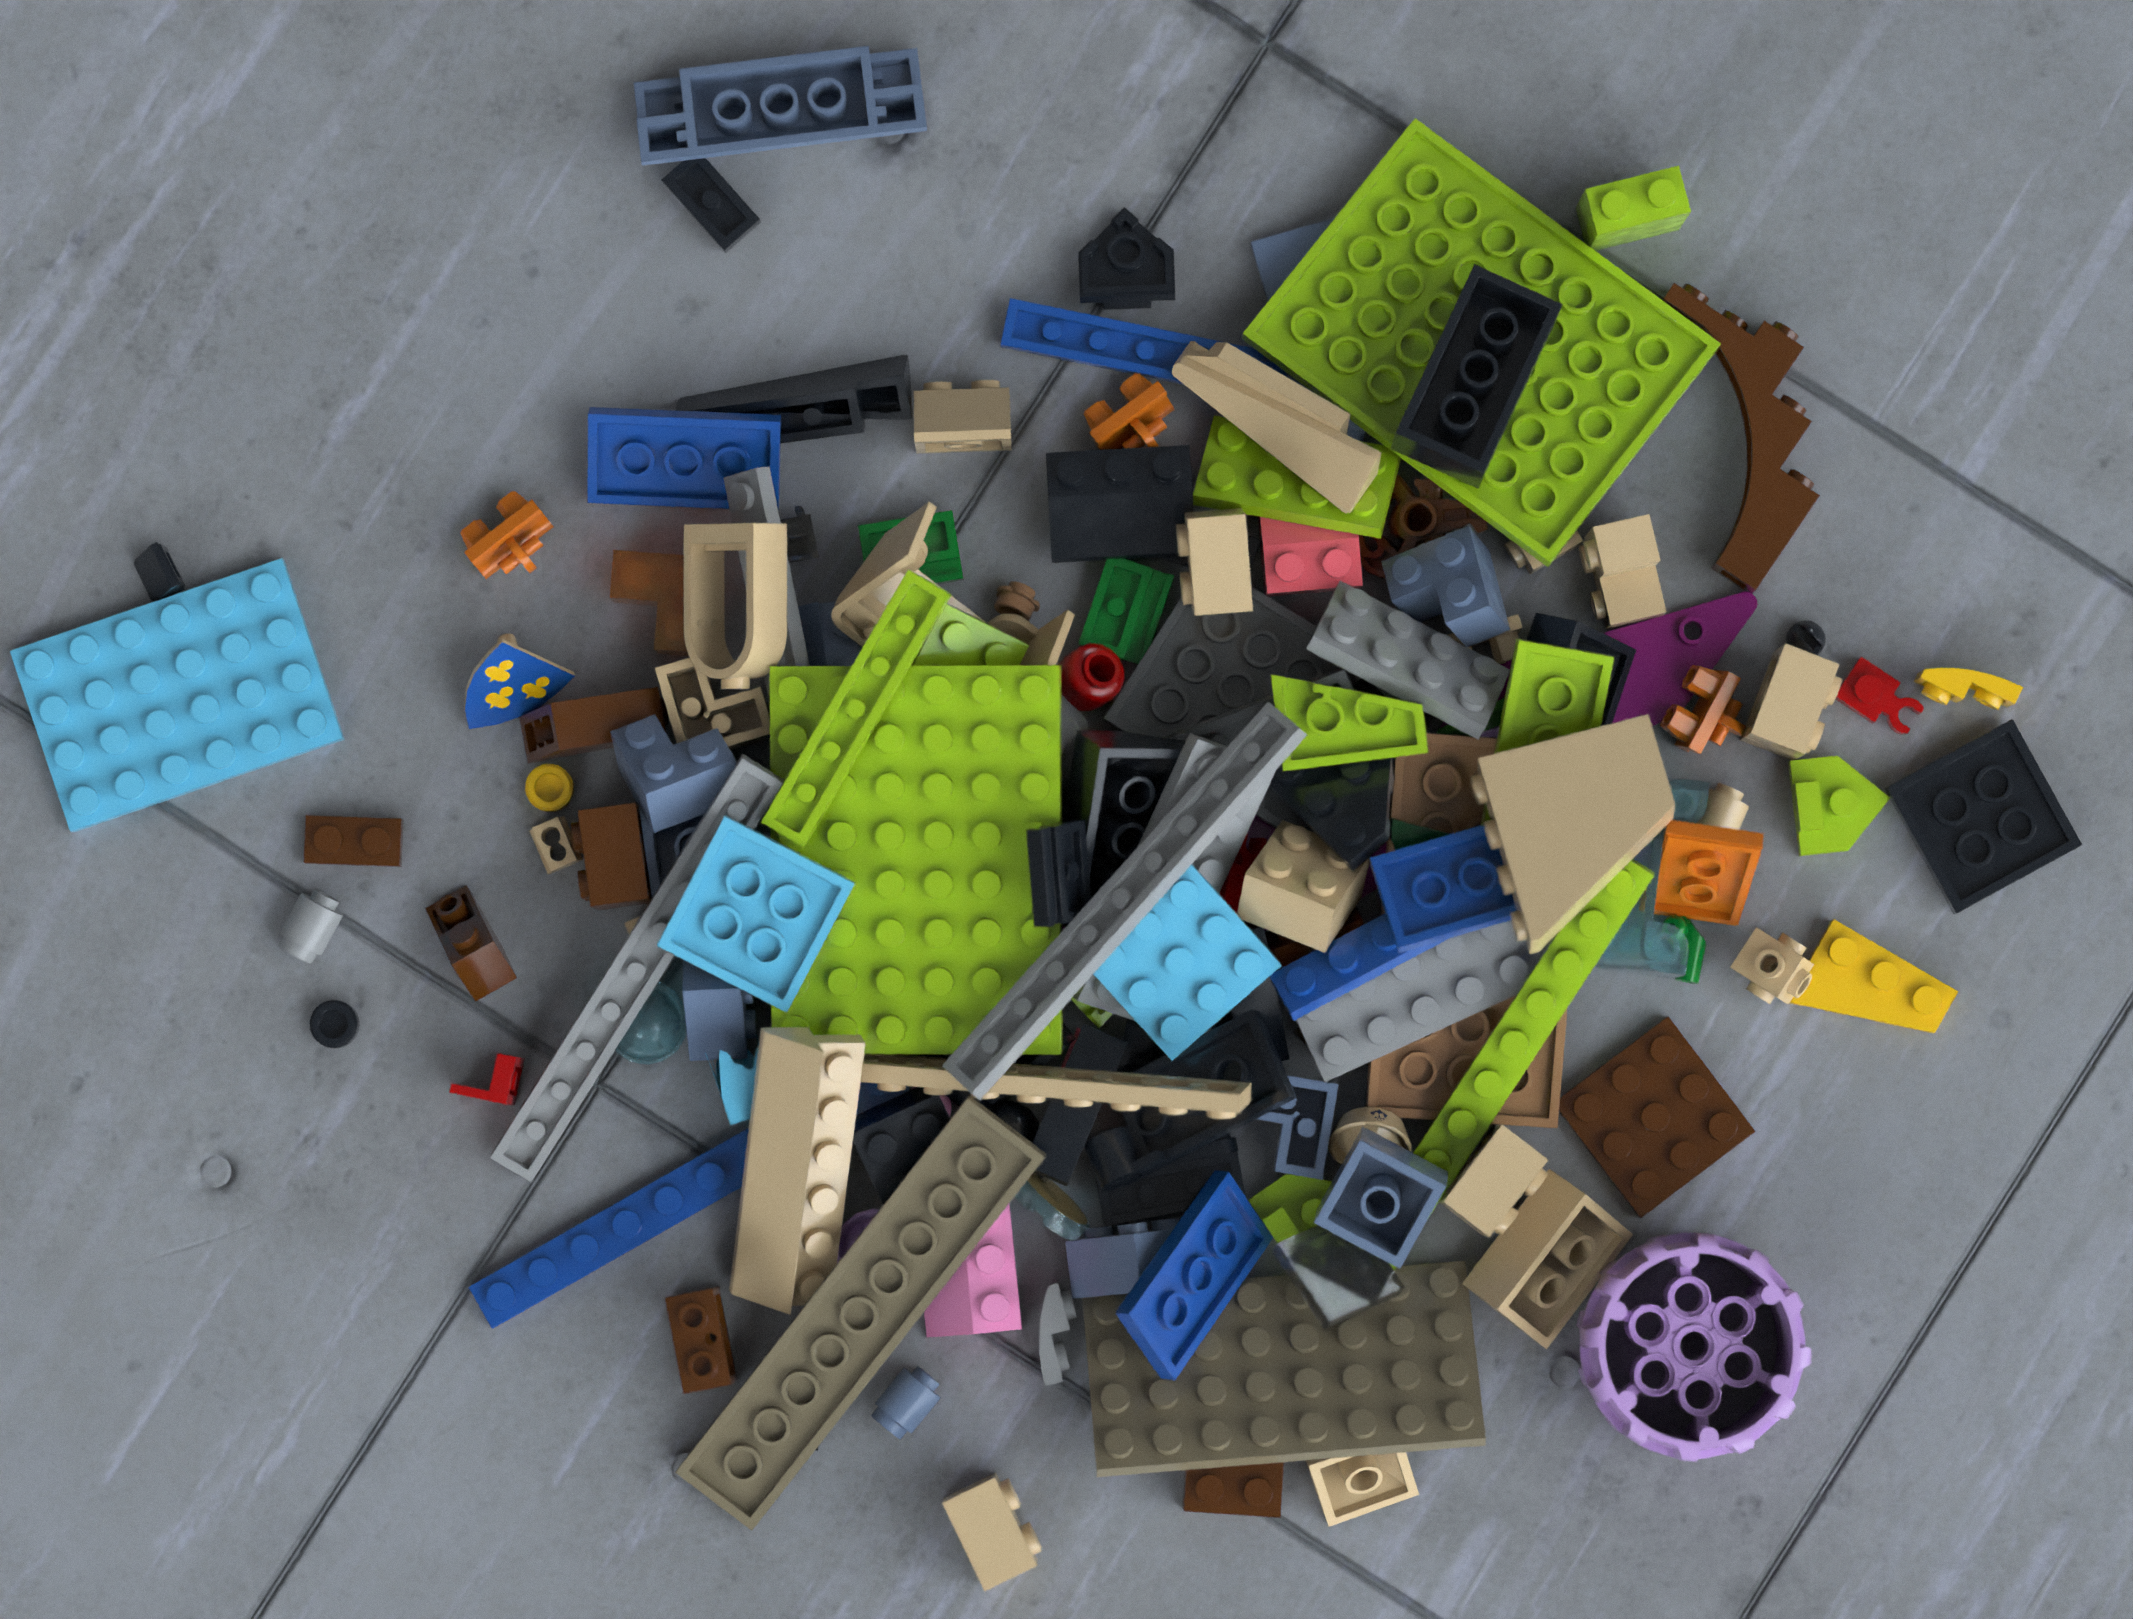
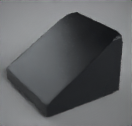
[134,542,185,602]

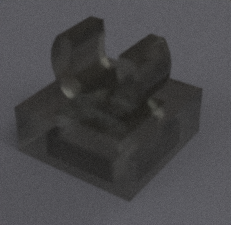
[780,506,819,563]

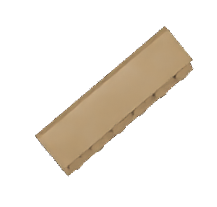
[729,1027,865,1315]

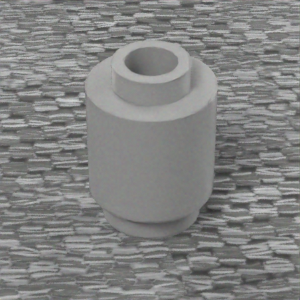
[278,889,343,964]

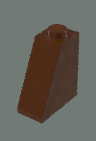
[519,687,668,764]

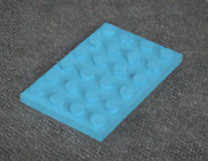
[10,558,345,832]

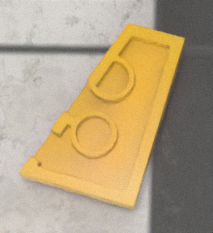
[1789,919,1959,1033]

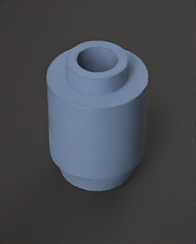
[871,1366,941,1440]

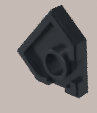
[1078,207,1175,310]

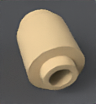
[1690,783,1749,830]

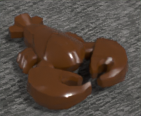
[1359,474,1488,579]

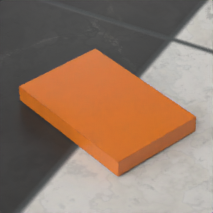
[1643,820,1764,926]

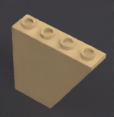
[1471,714,1675,954]

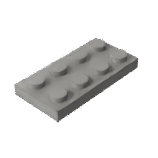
[1307,581,1510,739]

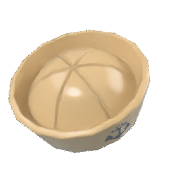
[1328,1107,1412,1164]

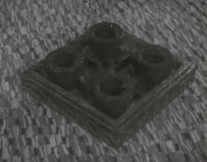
[1272,1225,1405,1329]

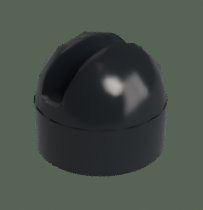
[1786,621,1826,655]

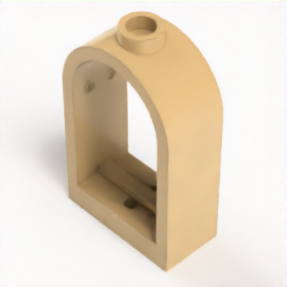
[684,523,787,689]

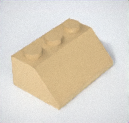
[1462,1169,1633,1349]

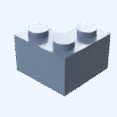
[1381,526,1510,647]
[610,714,736,833]
[682,960,757,1061]
[1239,1069,1339,1180]
[1065,1218,1180,1299]

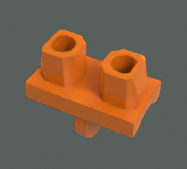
[1083,373,1175,450]
[460,491,554,579]
[1660,665,1746,754]

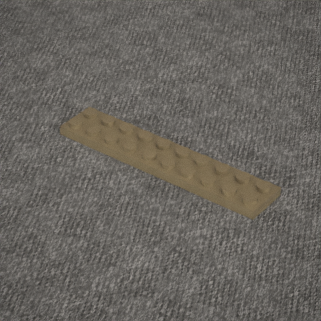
[675,1095,1046,1531]

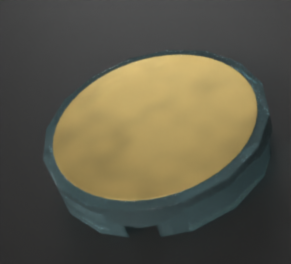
[1015,1173,1090,1240]

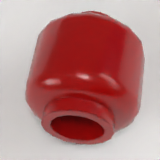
[1058,643,1124,711]

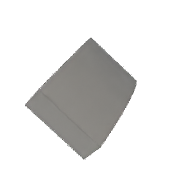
[1039,1282,1077,1386]

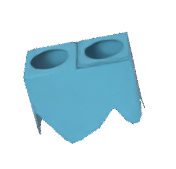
[705,1034,759,1125]

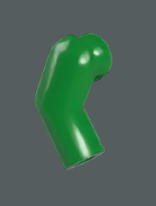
[1661,915,1706,984]

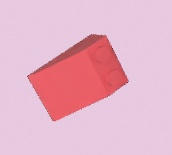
[1258,517,1363,597]

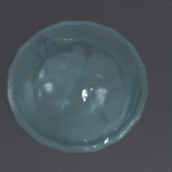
[615,982,687,1065]

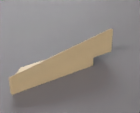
[1172,341,1381,513]

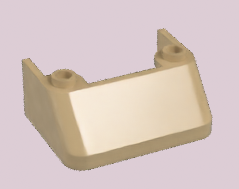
[831,501,1075,665]

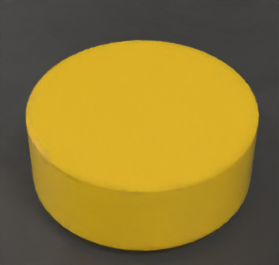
[525,764,574,812]

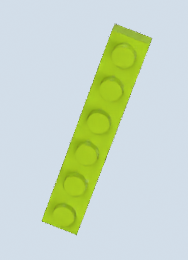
[761,570,952,847]

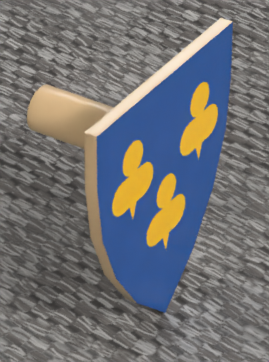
[464,633,575,729]

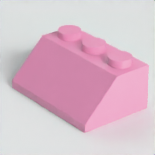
[924,1203,1022,1338]

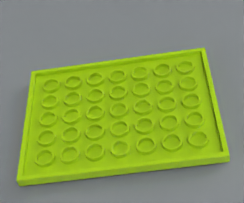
[1241,118,1721,567]
[770,665,1063,1055]

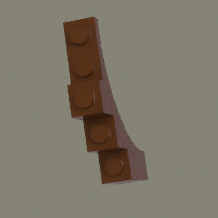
[1663,283,1820,593]

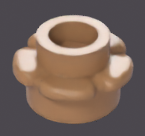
[994,581,1040,621]

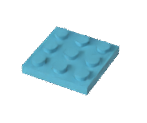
[657,815,855,1013]
[1094,864,1282,1061]

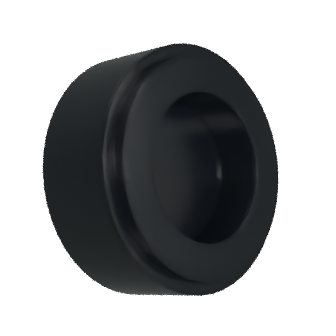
[310,1000,360,1048]

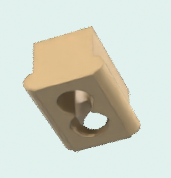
[529,816,583,875]

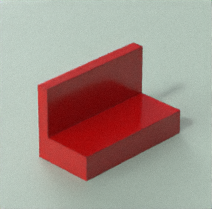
[449,1053,525,1106]

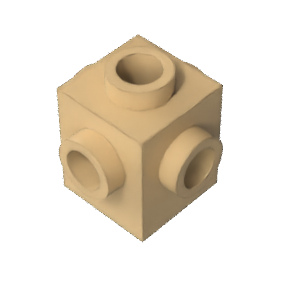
[1730,927,1814,1004]

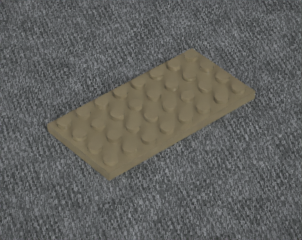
[1082,1261,1486,1477]

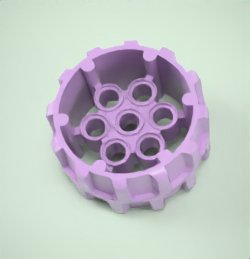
[1576,1233,1812,1462]

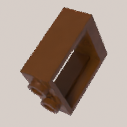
[665,1286,738,1394]

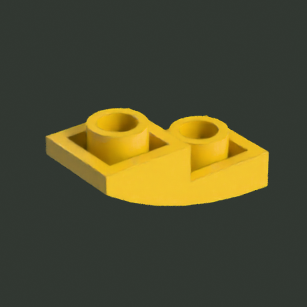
[1914,668,2023,710]

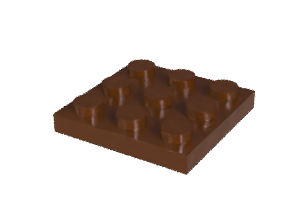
[1559,1016,1756,1218]

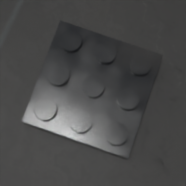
[1884,719,2082,914]

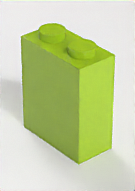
[1575,165,1691,251]

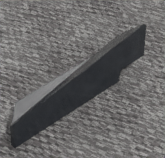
[675,355,913,443]

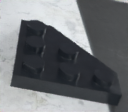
[1269,678,1395,871]

